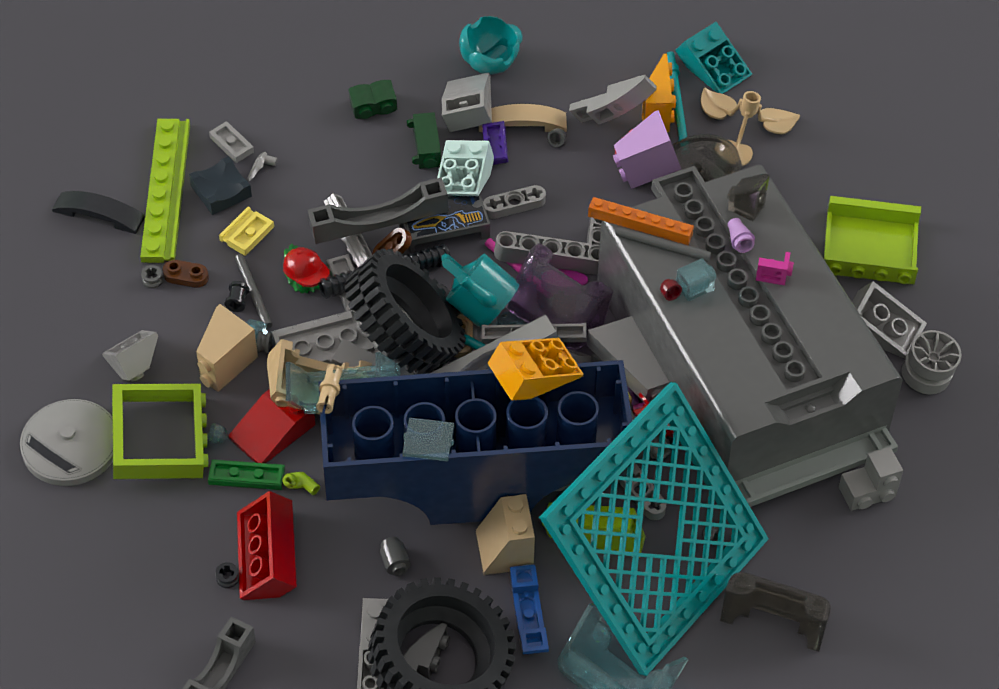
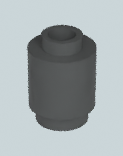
[380,537,411,576]

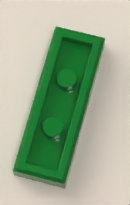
[208,459,285,490]

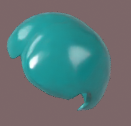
[459,16,523,75]

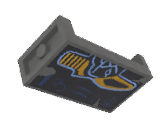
[398,194,490,253]

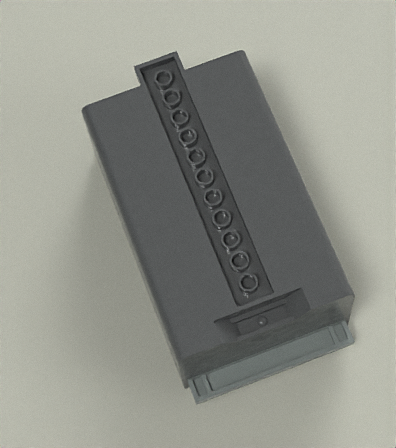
[597,165,903,507]

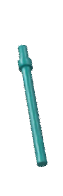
[667,51,690,156]

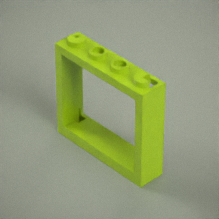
[112,384,208,479]

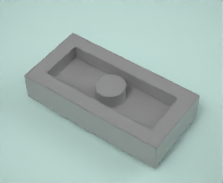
[209,121,254,163]

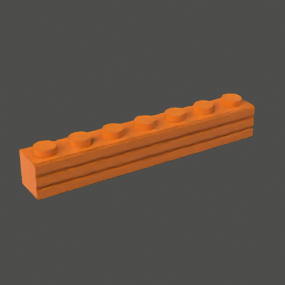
[588,197,694,246]

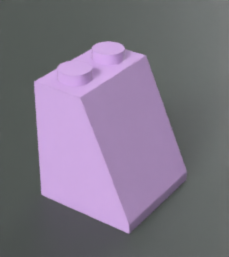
[613,110,681,189]

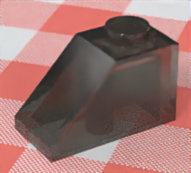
[727,173,770,222]

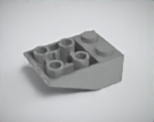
[442,73,492,132]

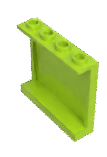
[823,196,921,284]

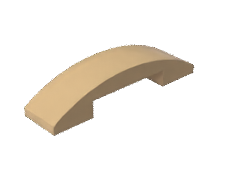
[479,104,567,132]

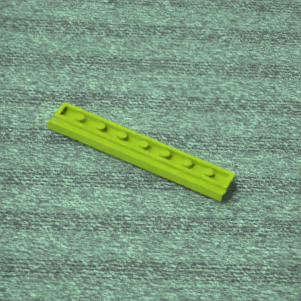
[140,119,190,263]

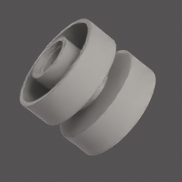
[902,330,962,394]

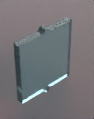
[403,418,454,461]

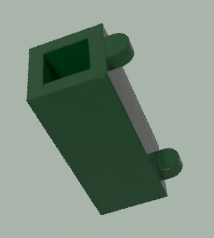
[407,112,441,169]

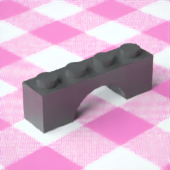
[182,617,256,689]

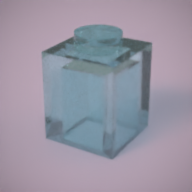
[676,258,716,301]

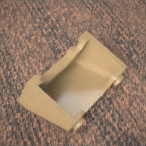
[267,339,372,414]

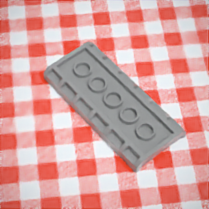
[271,305,413,366]

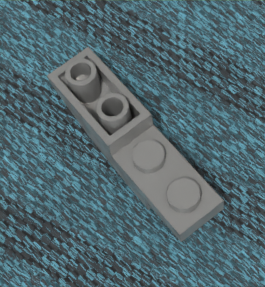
[569,75,657,125]
[357,598,388,689]

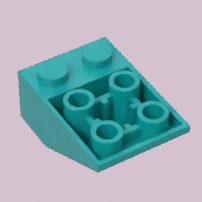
[675,22,752,94]

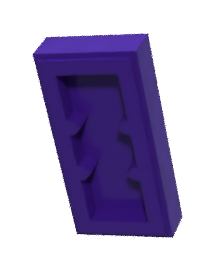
[482,121,509,165]

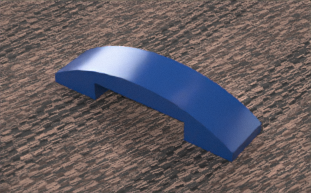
[510,564,549,655]

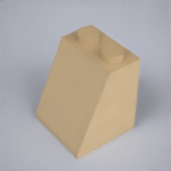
[196,304,258,392]
[476,494,535,575]

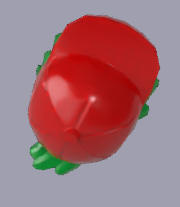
[283,244,330,294]

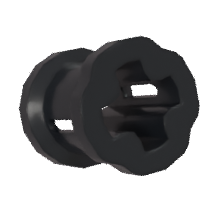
[224,281,250,312]

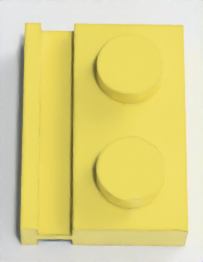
[219,207,274,256]

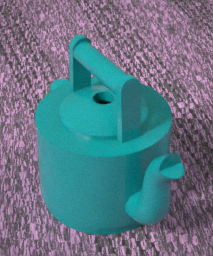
[441,254,519,328]

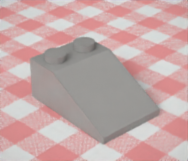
[852,281,927,359]

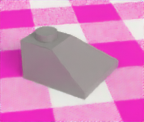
[102,330,158,382]

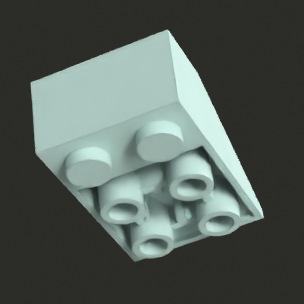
[437,140,494,196]

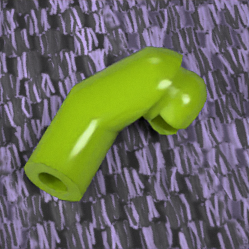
[283,472,320,495]

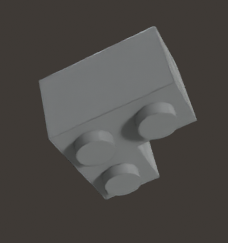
[839,447,903,511]

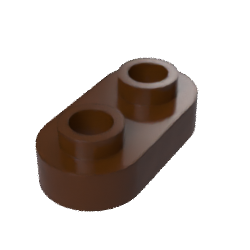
[372,228,412,255]
[163,260,209,288]

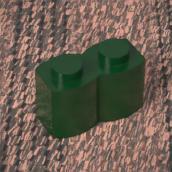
[348,80,398,119]

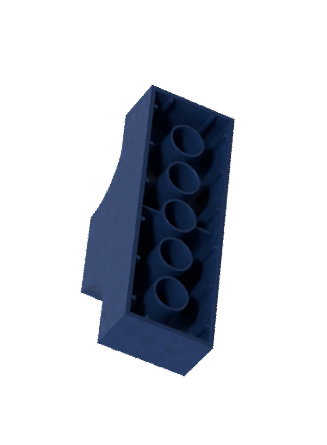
[318,360,632,525]

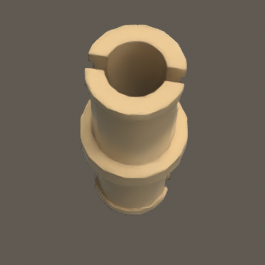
[316,364,343,414]

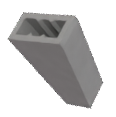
[587,316,669,403]

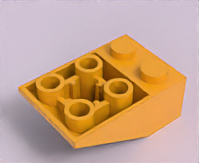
[642,54,676,132]
[488,338,584,401]

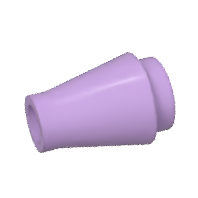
[728,218,755,253]

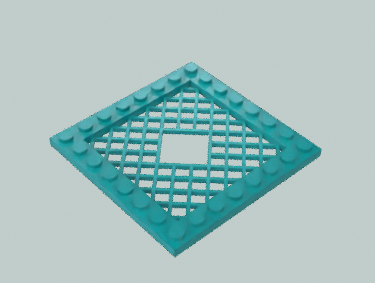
[539,382,769,676]

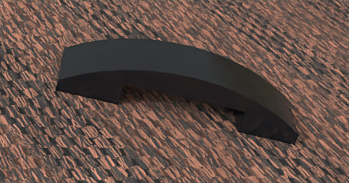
[52,191,145,234]

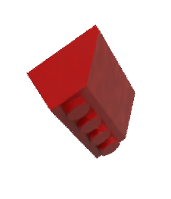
[237,491,297,600]

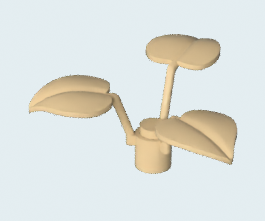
[701,88,800,167]

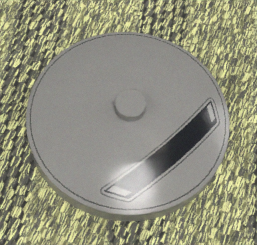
[20,399,113,486]

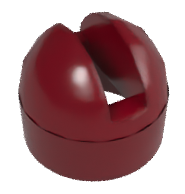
[660,279,682,301]

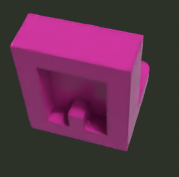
[756,252,794,286]

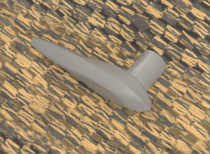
[247,152,277,182]

